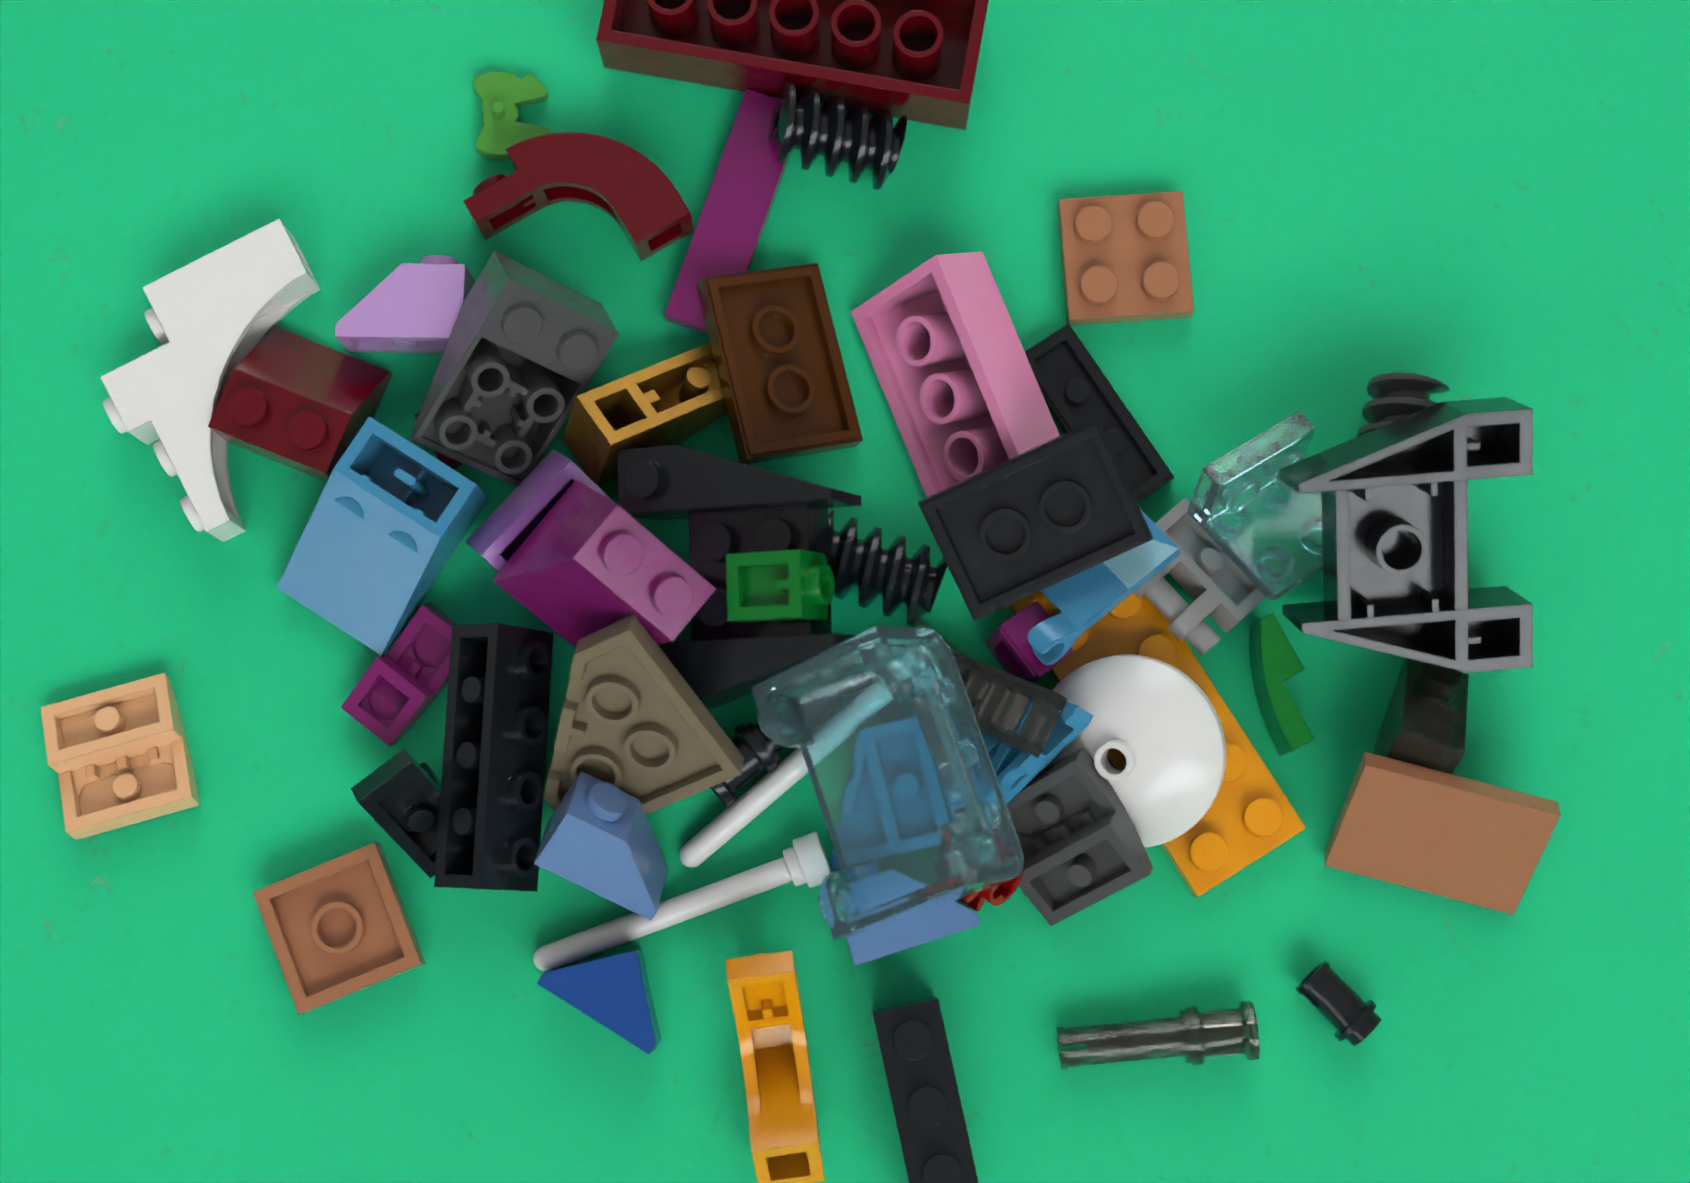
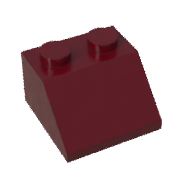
[208,327,392,481]

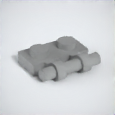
[1133,497,1273,656]

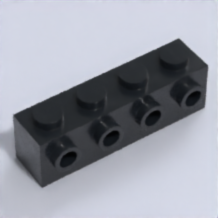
[434,623,553,892]

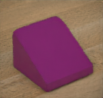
[985,602,1073,687]

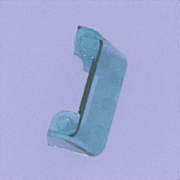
[751,626,1024,939]

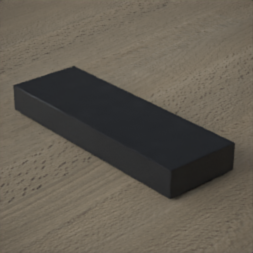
[1025,323,1175,503]

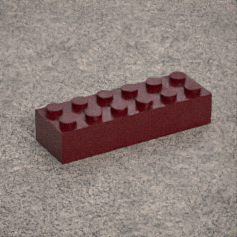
[596,0,989,130]

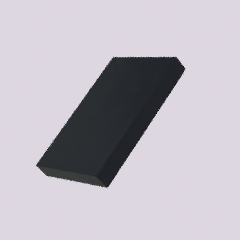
[918,418,1153,621]

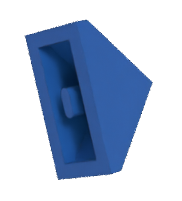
[537,949,661,1054]

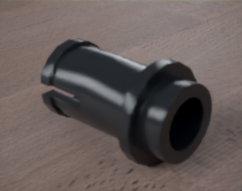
[1296,960,1381,1046]

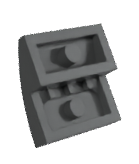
[980,747,1153,926]

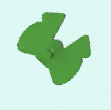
[472,71,550,161]

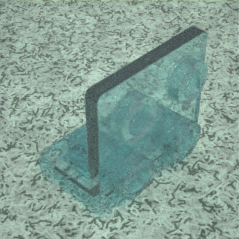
[1187,411,1323,600]

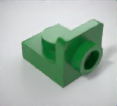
[726,549,834,622]

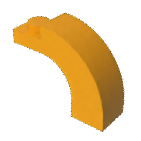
[725,950,825,1183]

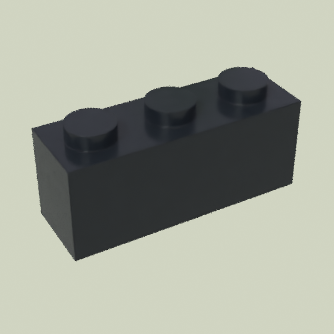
[872,996,978,1183]

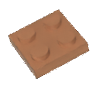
[1057,191,1194,326]
[253,842,426,1015]

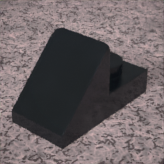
[351,749,441,878]

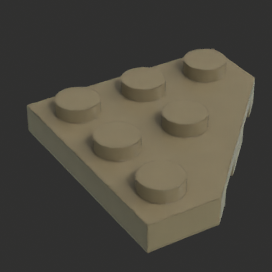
[543,614,745,815]

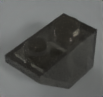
[1374,658,1469,774]

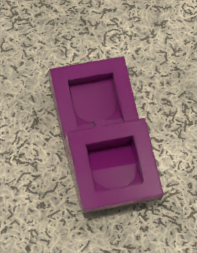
[341,603,458,747]

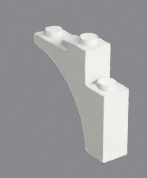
[100,219,321,542]

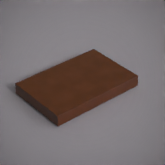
[696,263,863,464]

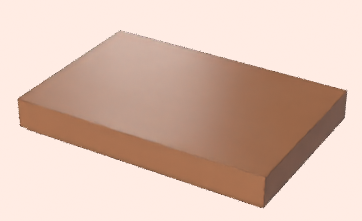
[1324,752,1561,915]

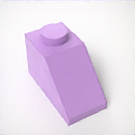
[335,255,475,353]

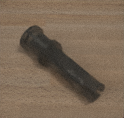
[1056,1000,1260,1070]

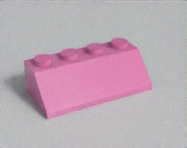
[851,251,1060,498]

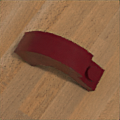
[463,132,694,261]

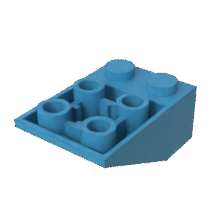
[276,416,489,656]

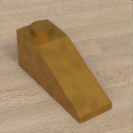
[562,342,727,486]

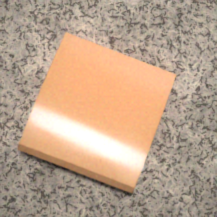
[40,673,200,840]

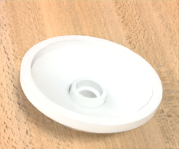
[1043,654,1226,848]

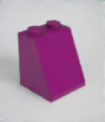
[492,480,716,648]

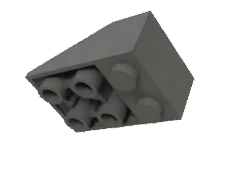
[411,250,619,487]

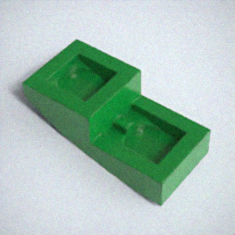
[1249,613,1315,756]

